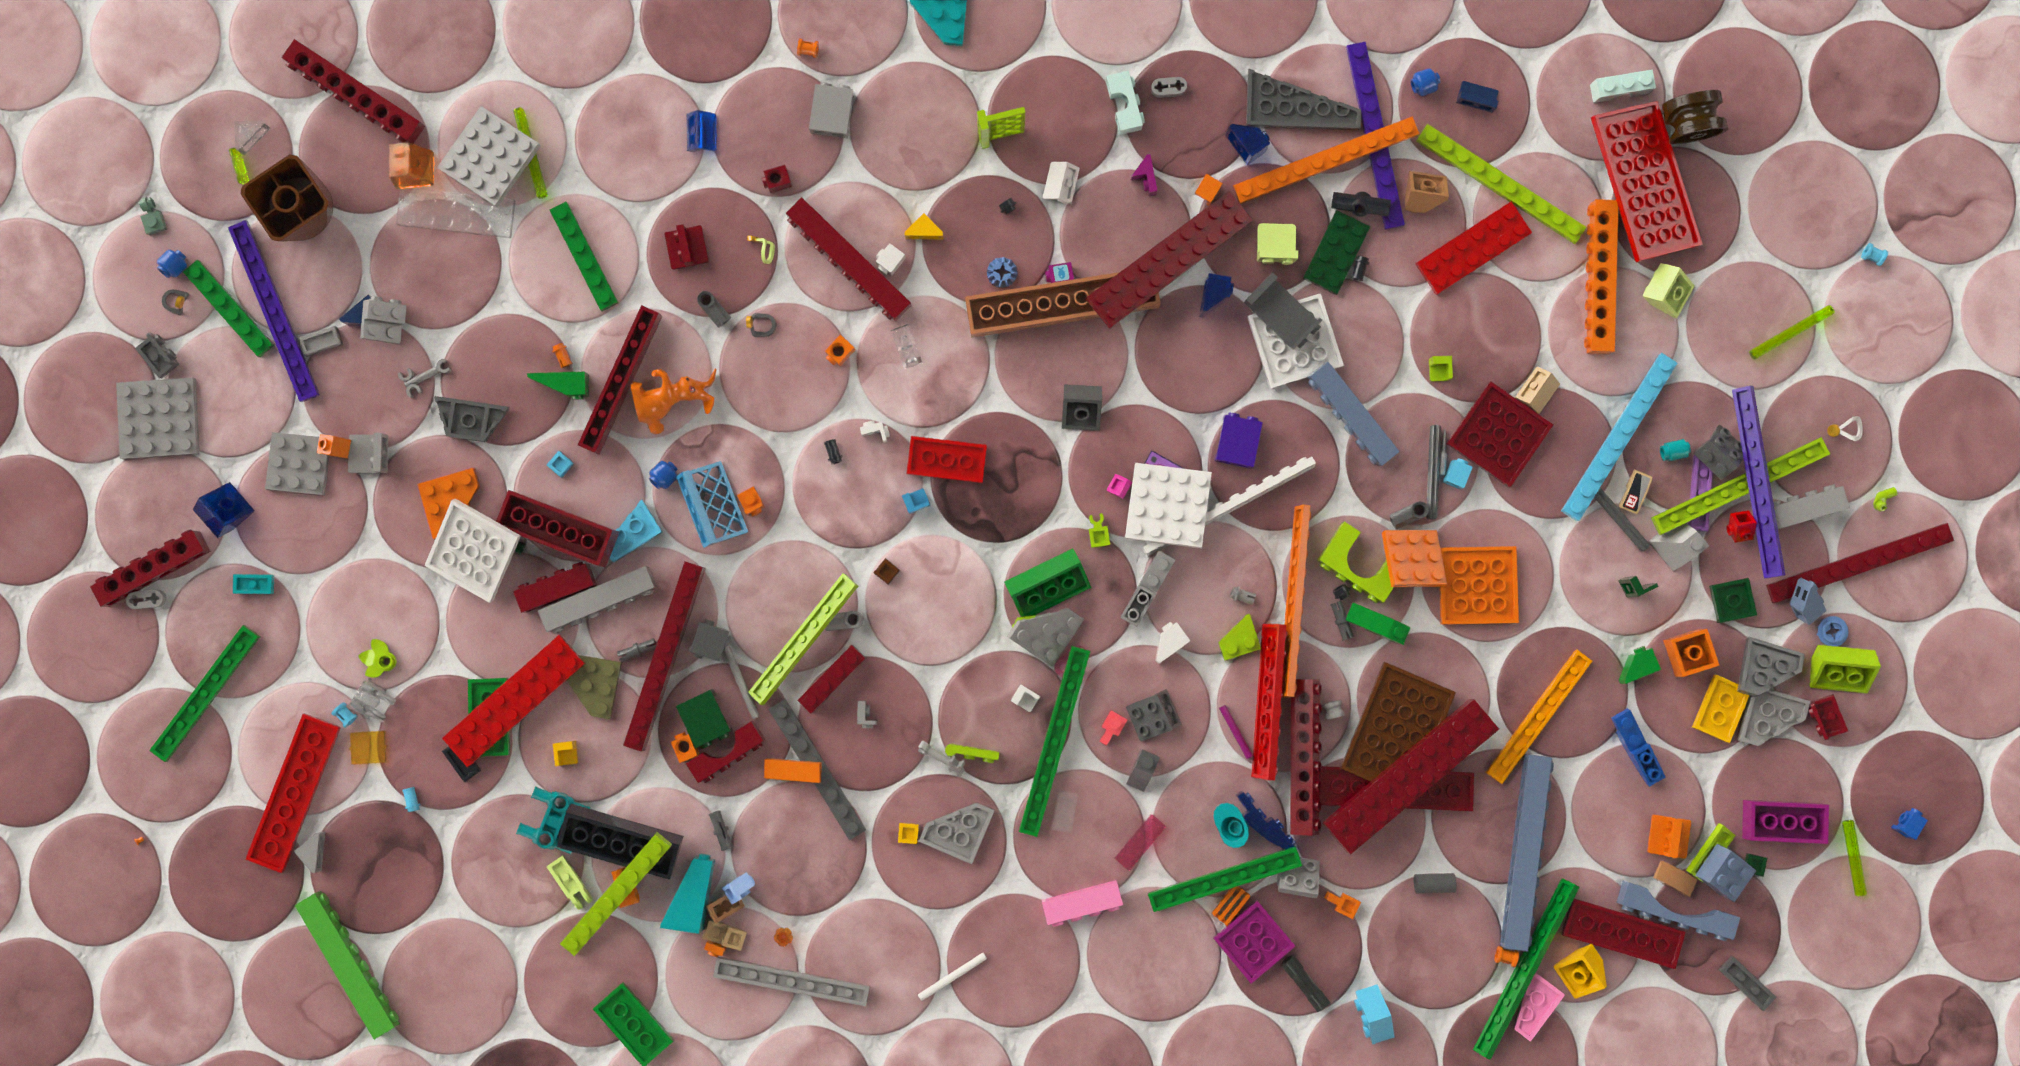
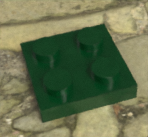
[1709,578,1757,623]

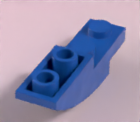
[1611,708,1666,787]

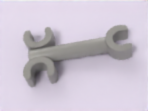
[398,359,452,398]
[918,741,965,777]

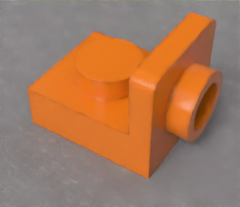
[737,486,765,517]

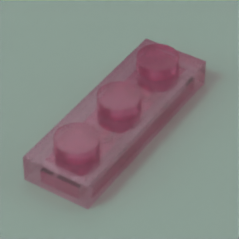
[1114,814,1166,871]

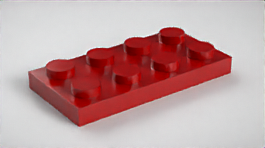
[906,436,987,483]

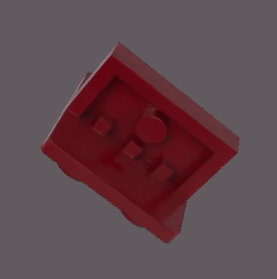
[664,224,709,270]

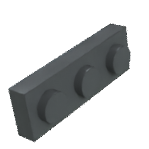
[1718,956,1777,1011]

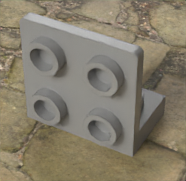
[348,433,388,473]

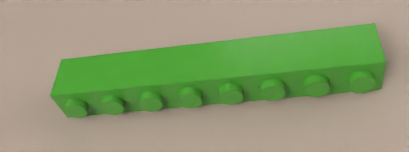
[294,891,400,1040]

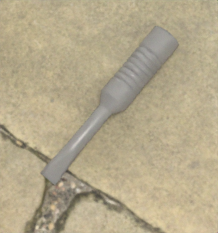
[1439,430,1447,476]

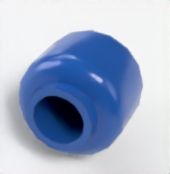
[1410,68,1441,96]
[157,250,187,278]
[649,461,678,489]

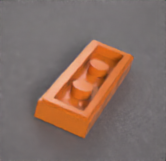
[764,758,822,783]

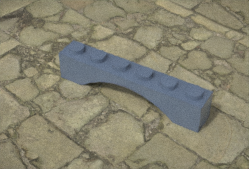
[1616,881,1740,941]

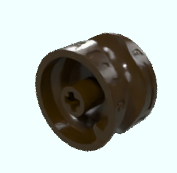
[1662,90,1728,144]

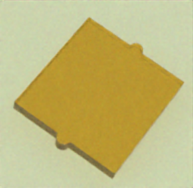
[349,731,388,765]

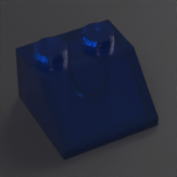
[1225,124,1270,166]
[1199,273,1234,318]
[193,482,255,538]

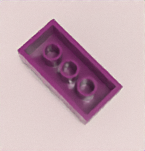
[1742,800,1829,844]

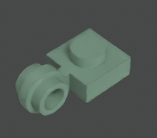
[139,197,167,235]

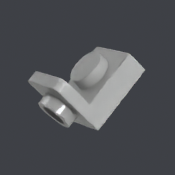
[857,701,878,728]

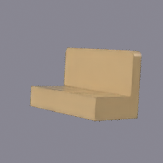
[1515,367,1560,414]

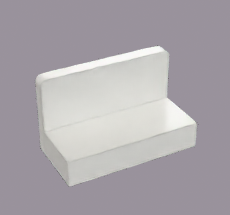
[1043,162,1080,204]

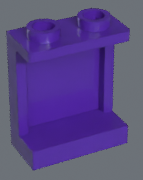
[1214,412,1263,469]

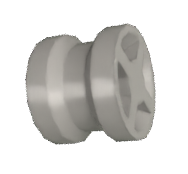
[1322,700,1345,720]

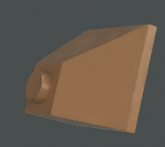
[1405,171,1449,213]

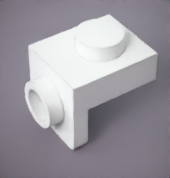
[860,421,890,443]

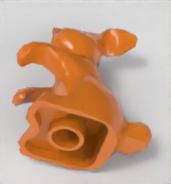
[631,368,717,434]

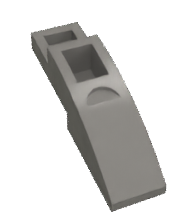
[1120,550,1176,627]

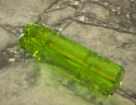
[229,147,249,185]

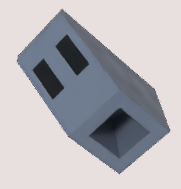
[1790,577,1827,625]

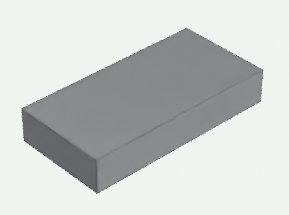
[299,326,343,357]

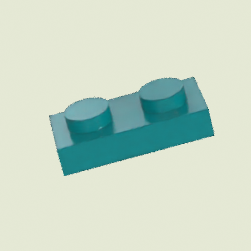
[233,574,274,594]

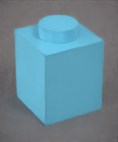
[1443,458,1473,489]

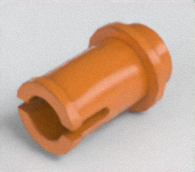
[552,343,573,368]

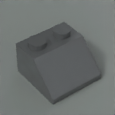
[1062,384,1102,431]

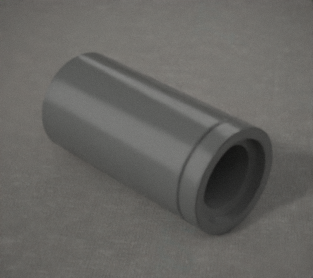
[1414,873,1456,894]

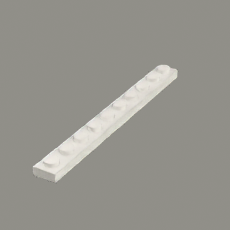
[1143,457,1316,557]

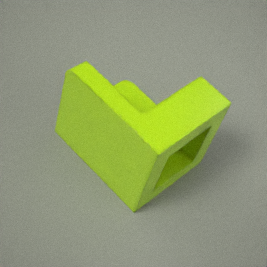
[1429,356,1453,382]

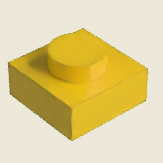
[898,823,919,844]

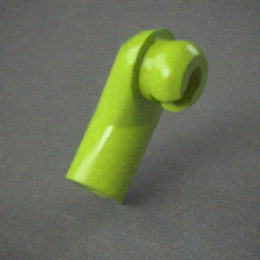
[1873,487,1897,512]

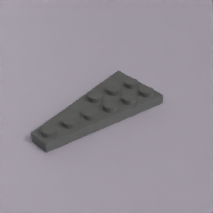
[1246,68,1361,130]

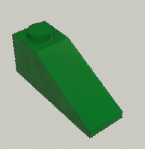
[527,371,589,400]
[1345,603,1411,645]

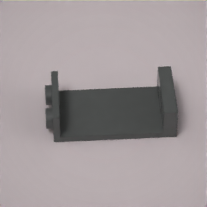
[1244,272,1322,350]

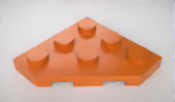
[417,468,480,539]

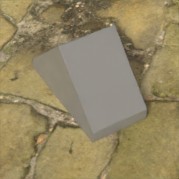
[294,832,325,873]

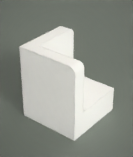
[1011,684,1041,712]

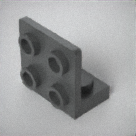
[1126,689,1182,741]

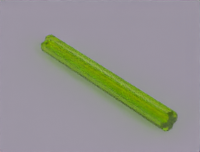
[513,107,548,199]
[1749,305,1835,359]

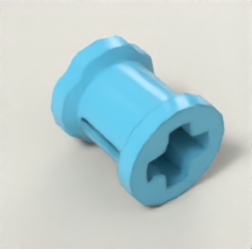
[1861,243,1888,266]
[331,702,358,728]

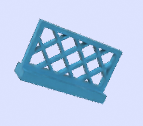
[676,461,748,548]

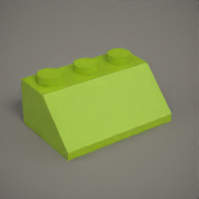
[1809,645,1881,693]

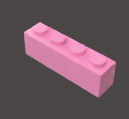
[1042,880,1123,927]

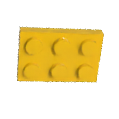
[1692,675,1749,743]

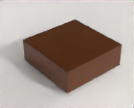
[873,558,900,585]

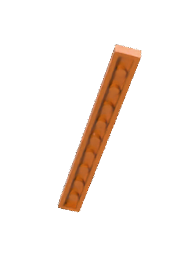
[1233,116,1419,204]
[1282,504,1311,697]

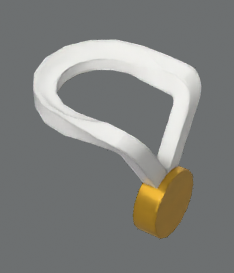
[1827,416,1863,441]

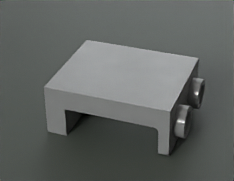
[809,82,854,139]

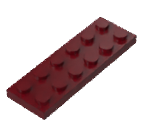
[1562,898,1686,969]

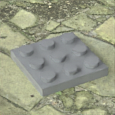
[265,432,329,495]

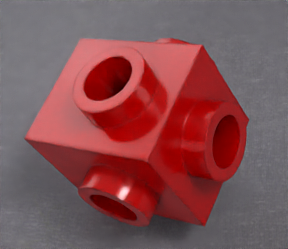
[1726,510,1757,543]

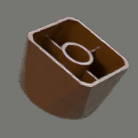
[240,154,333,242]

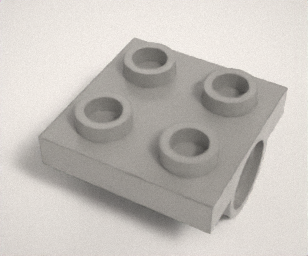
[1277,857,1320,898]

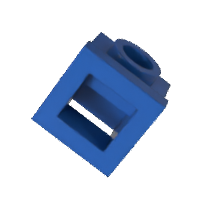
[1891,808,1928,840]

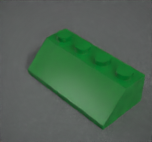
[1004,548,1092,617]

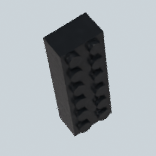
[557,804,684,880]

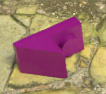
[1130,154,1157,196]

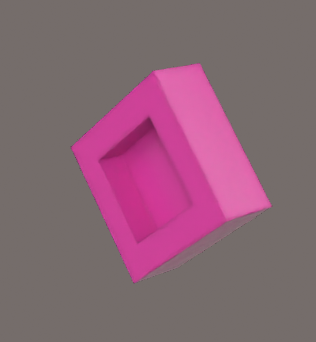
[1106,474,1132,499]

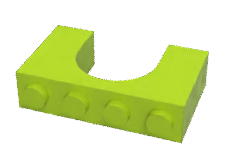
[1317,522,1394,604]

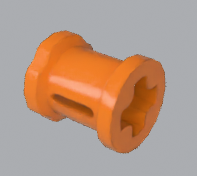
[797,38,819,58]
[1494,946,1519,967]

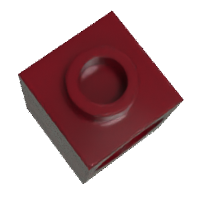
[762,165,792,193]

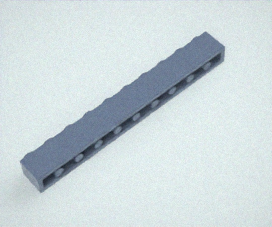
[1500,754,1554,951]

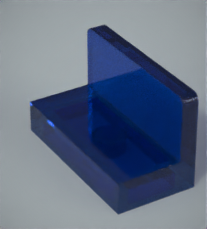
[686,110,717,152]

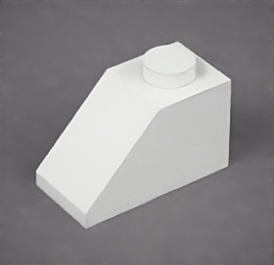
[1156,622,1190,664]

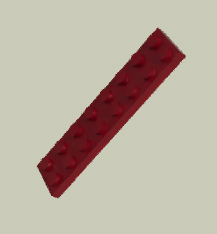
[1319,766,1474,811]

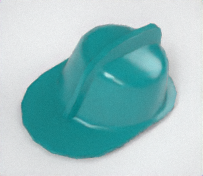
[1213,803,1249,848]

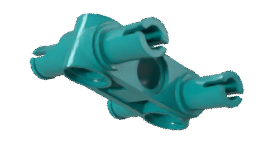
[516,786,590,855]

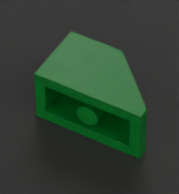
[1619,646,1661,684]

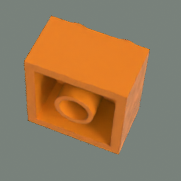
[1663,628,1720,677]

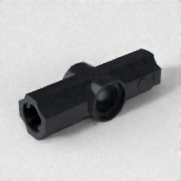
[1331,192,1391,217]

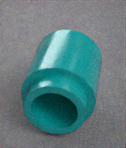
[1660,439,1691,462]

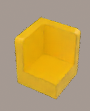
[553,740,578,767]

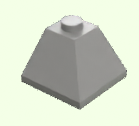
[1648,523,1709,571]

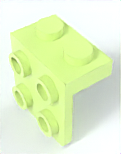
[1257,223,1298,265]

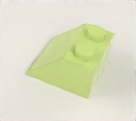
[1643,263,1695,318]

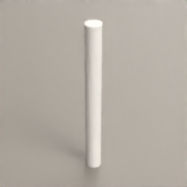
[918,953,987,1001]

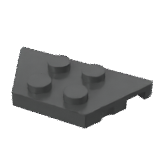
[434,396,509,442]

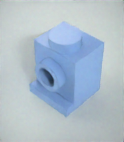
[722,872,755,904]

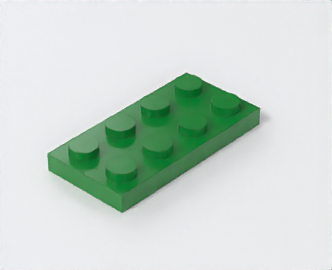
[468,678,510,756]
[593,982,674,1066]

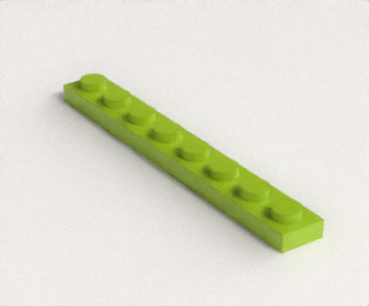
[748,573,859,705]
[560,832,672,956]

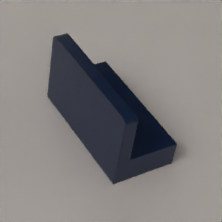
[1456,81,1499,113]

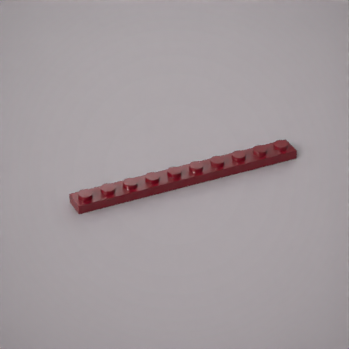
[1766,523,1954,603]

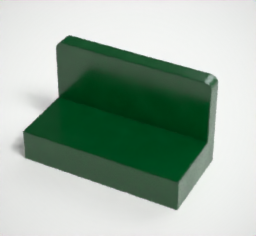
[1618,576,1659,598]

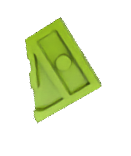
[1218,614,1261,661]

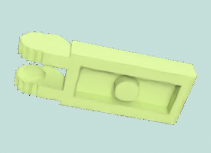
[546,855,593,910]

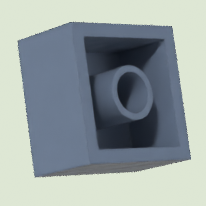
[1695,844,1756,902]

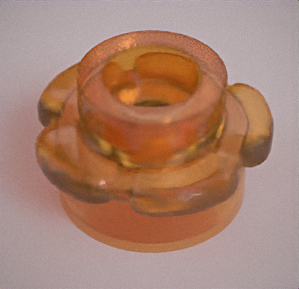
[774,927,793,947]

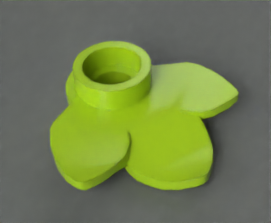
[358,639,397,678]

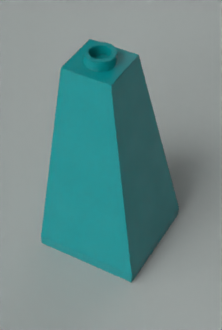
[660,854,715,934]

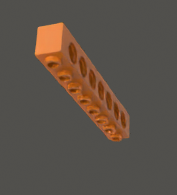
[1584,199,1618,354]

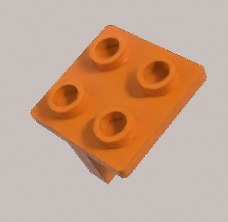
[1647,814,1691,858]

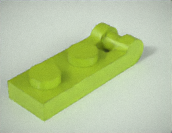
[945,744,999,763]

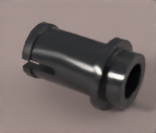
[1351,256,1370,281]
[824,439,843,465]

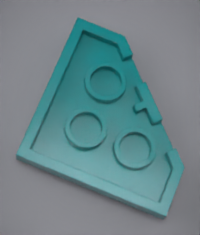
[910,0,967,46]

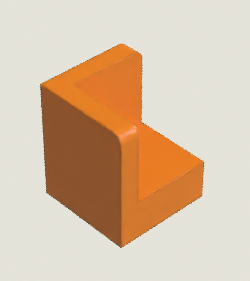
[1195,174,1223,206]

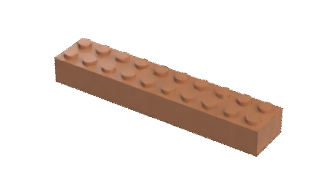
[965,272,1161,338]

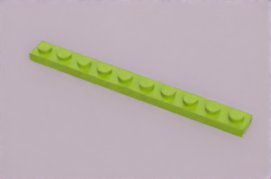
[1416,124,1587,244]
[1651,437,1830,535]

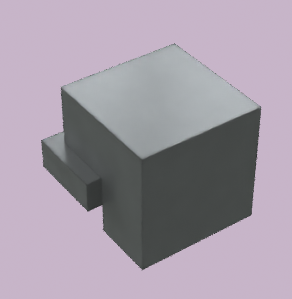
[688,619,729,661]

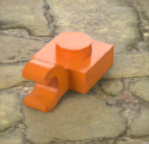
[1324,891,1361,919]

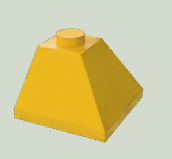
[1553,944,1607,999]

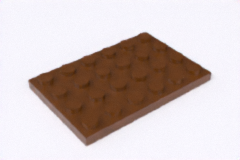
[1340,662,1456,782]

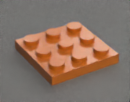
[1382,530,1447,587]

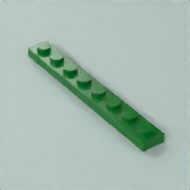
[149,625,261,762]
[1148,846,1302,912]

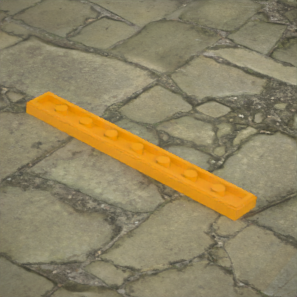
[1485,650,1593,784]

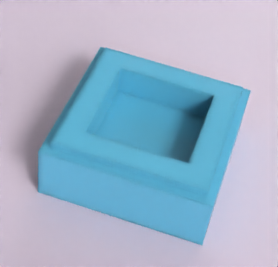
[547,451,575,478]

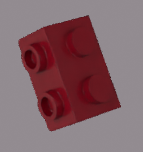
[1808,694,1849,740]

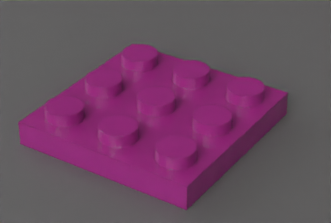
[1213,901,1295,984]

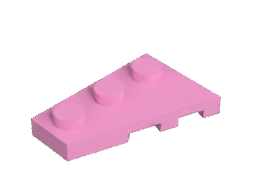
[1514,973,1565,1042]

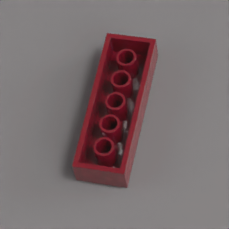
[496,490,620,568]

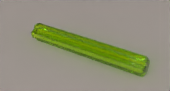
[1842,820,1867,896]

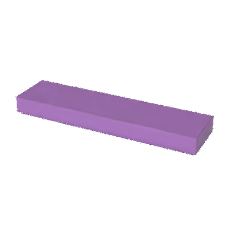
[1688,455,1713,532]

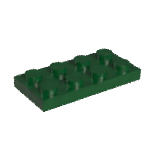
[1302,210,1371,295]

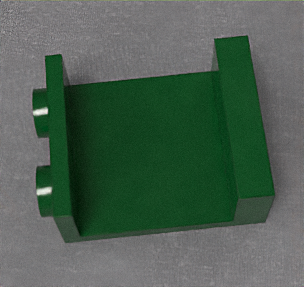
[676,689,733,749]

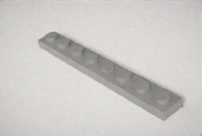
[713,957,870,1006]

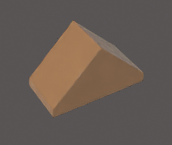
[706,895,745,924]

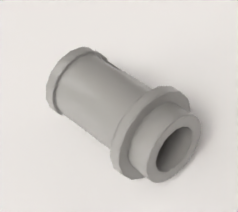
[1230,586,1256,605]

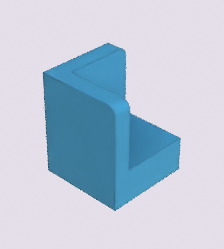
[902,488,931,514]

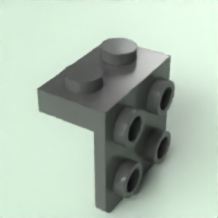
[1693,425,1743,480]

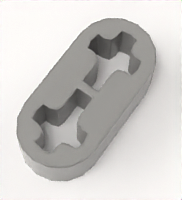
[1151,77,1187,98]
[126,590,166,609]

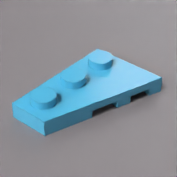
[610,499,663,563]

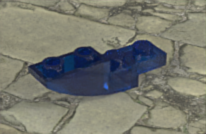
[1235,791,1296,849]

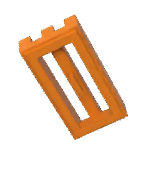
[1212,886,1251,926]

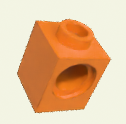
[825,334,856,366]
[317,434,351,459]
[671,732,700,763]

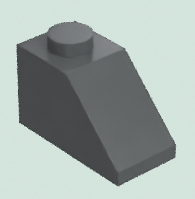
[1126,749,1160,792]

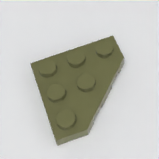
[567,655,622,719]

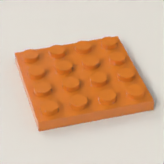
[1439,546,1519,624]

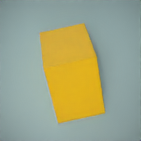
[905,213,943,240]

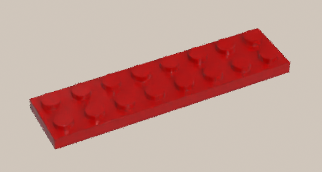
[1251,624,1287,781]
[442,635,586,767]
[245,713,341,873]

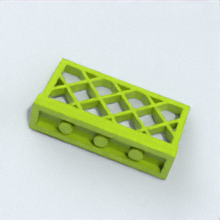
[977,107,1025,149]

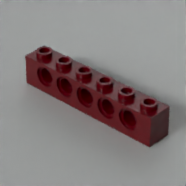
[90,529,211,607]

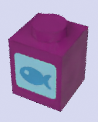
[1045,262,1074,283]

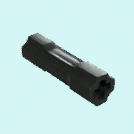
[1281,955,1330,1012]

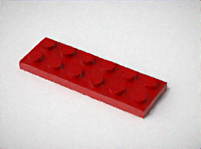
[1416,201,1532,295]

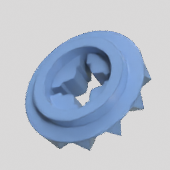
[987,257,1017,288]
[1816,616,1848,646]

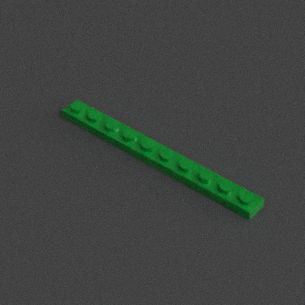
[1018,645,1091,837]
[1473,878,1580,1060]

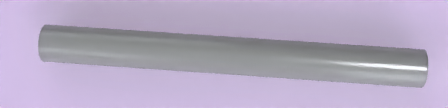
[723,646,759,719]

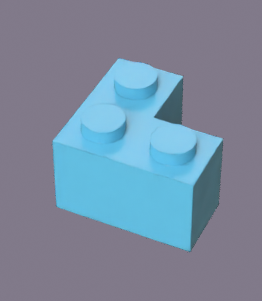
[1354,984,1395,1044]

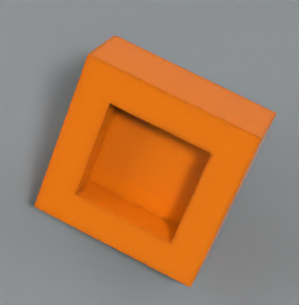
[704,940,727,957]

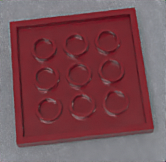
[1446,381,1553,488]

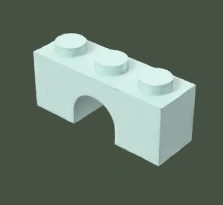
[1590,69,1656,103]
[1106,71,1145,135]

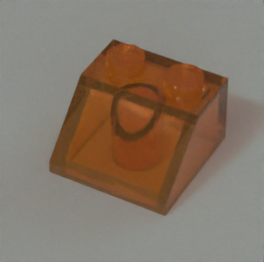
[389,142,434,189]

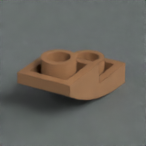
[1653,861,1697,897]

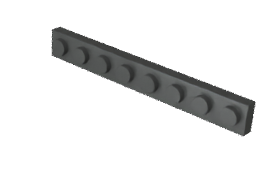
[769,699,866,841]

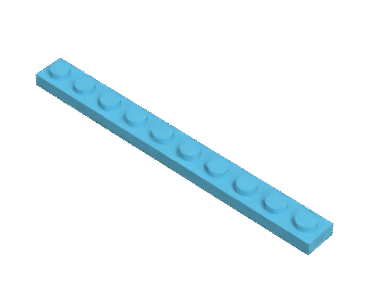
[1561,353,1678,521]

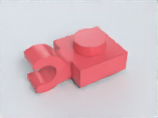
[1099,710,1127,745]

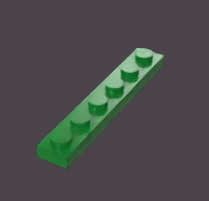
[550,201,619,311]
[183,259,274,357]

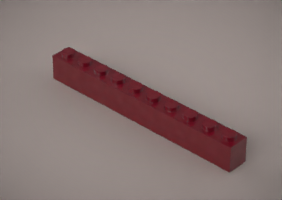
[623,561,706,752]

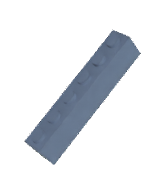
[1307,362,1400,466]

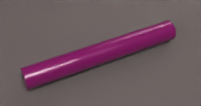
[1219,705,1253,759]

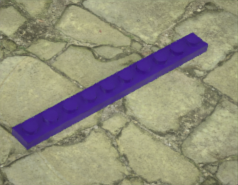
[1346,41,1405,230]
[228,220,320,402]
[1732,385,1786,579]

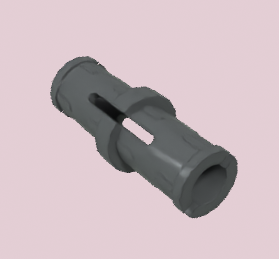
[1330,601,1354,641]
[617,638,657,663]
[708,810,733,851]

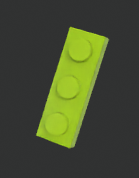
[1686,823,1736,882]

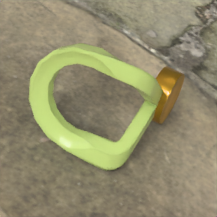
[747,236,775,264]

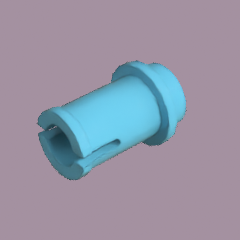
[402,787,421,812]

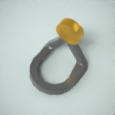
[162,289,189,315]
[746,313,777,337]

